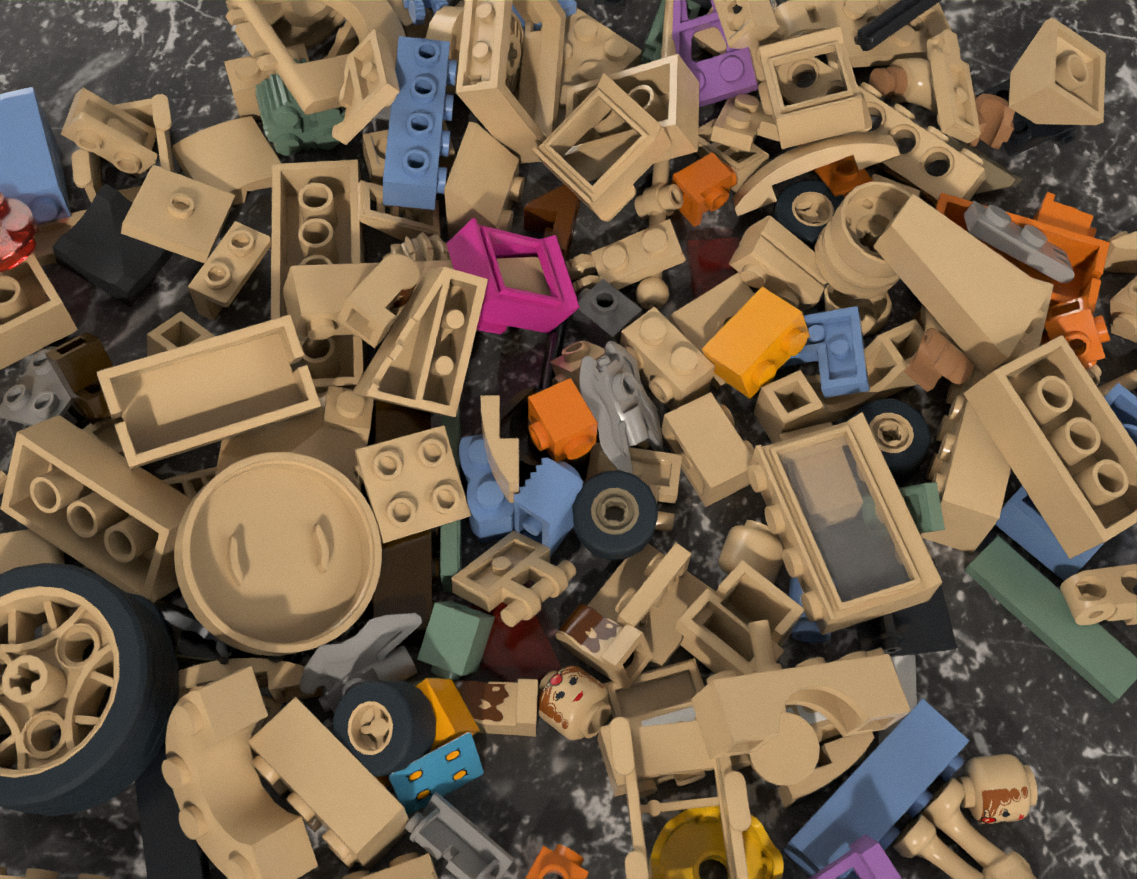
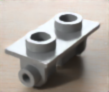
[405,792,514,879]

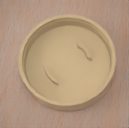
[174,452,382,656]

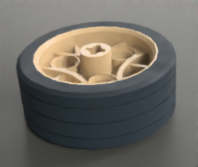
[0,563,179,816]

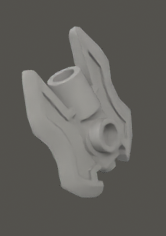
[579,341,663,474]
[300,613,446,733]

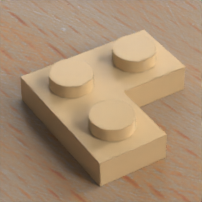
[710,94,786,152]

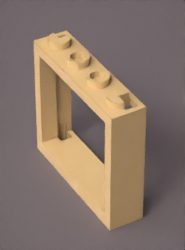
[456,0,566,164]

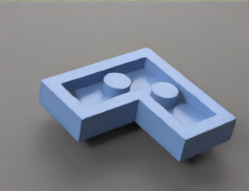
[781,306,870,398]

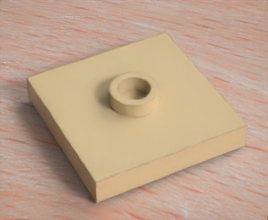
[121,164,235,263]
[668,272,754,390]

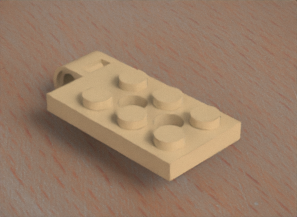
[773,0,960,68]

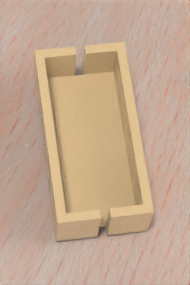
[97,315,321,470]

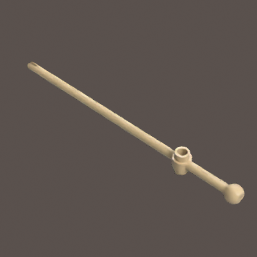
[635,0,683,310]

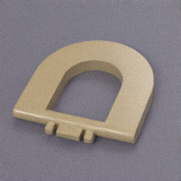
[226,0,406,115]

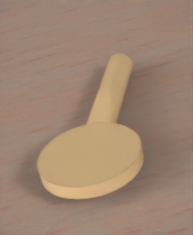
[747,620,820,786]

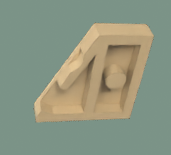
[332,28,400,145]

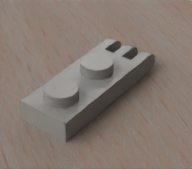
[964,201,1074,283]

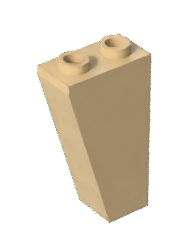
[873,194,1051,375]

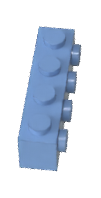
[383,36,457,210]

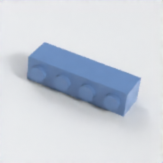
[782,698,969,879]

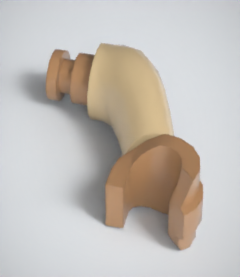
[869,58,1015,150]
[904,304,974,392]

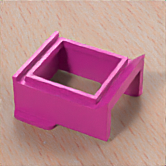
[446,218,580,334]

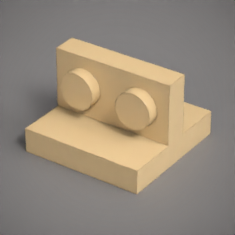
[587,543,716,669]

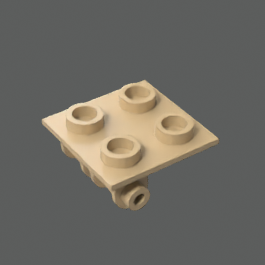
[352,425,471,543]

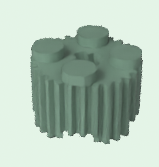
[255,58,345,155]

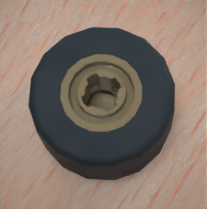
[572,470,658,560]

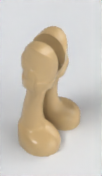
[892,777,1037,879]

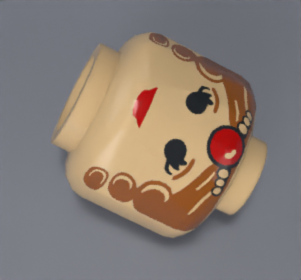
[537,666,611,740]
[956,754,1038,824]

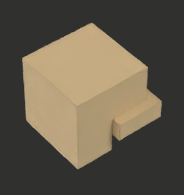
[674,560,805,676]

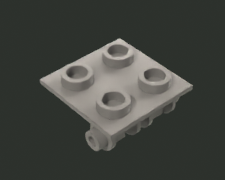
[0,345,83,426]

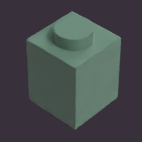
[417,601,495,680]

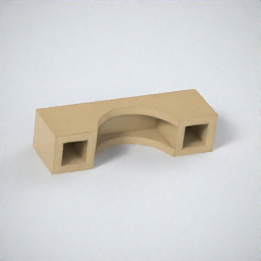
[754,319,924,443]
[691,651,911,760]

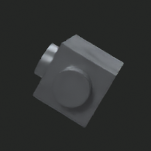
[572,279,642,348]

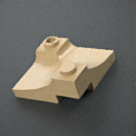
[215,385,374,490]

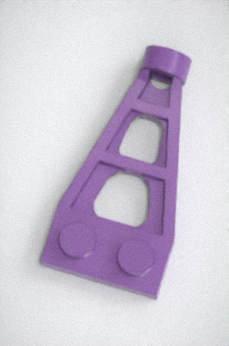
[672,0,759,107]

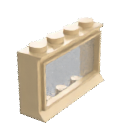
[747,412,942,635]

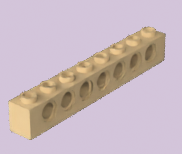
[693,6,986,205]

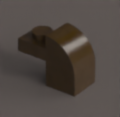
[45,332,114,425]

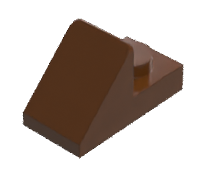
[524,184,581,263]

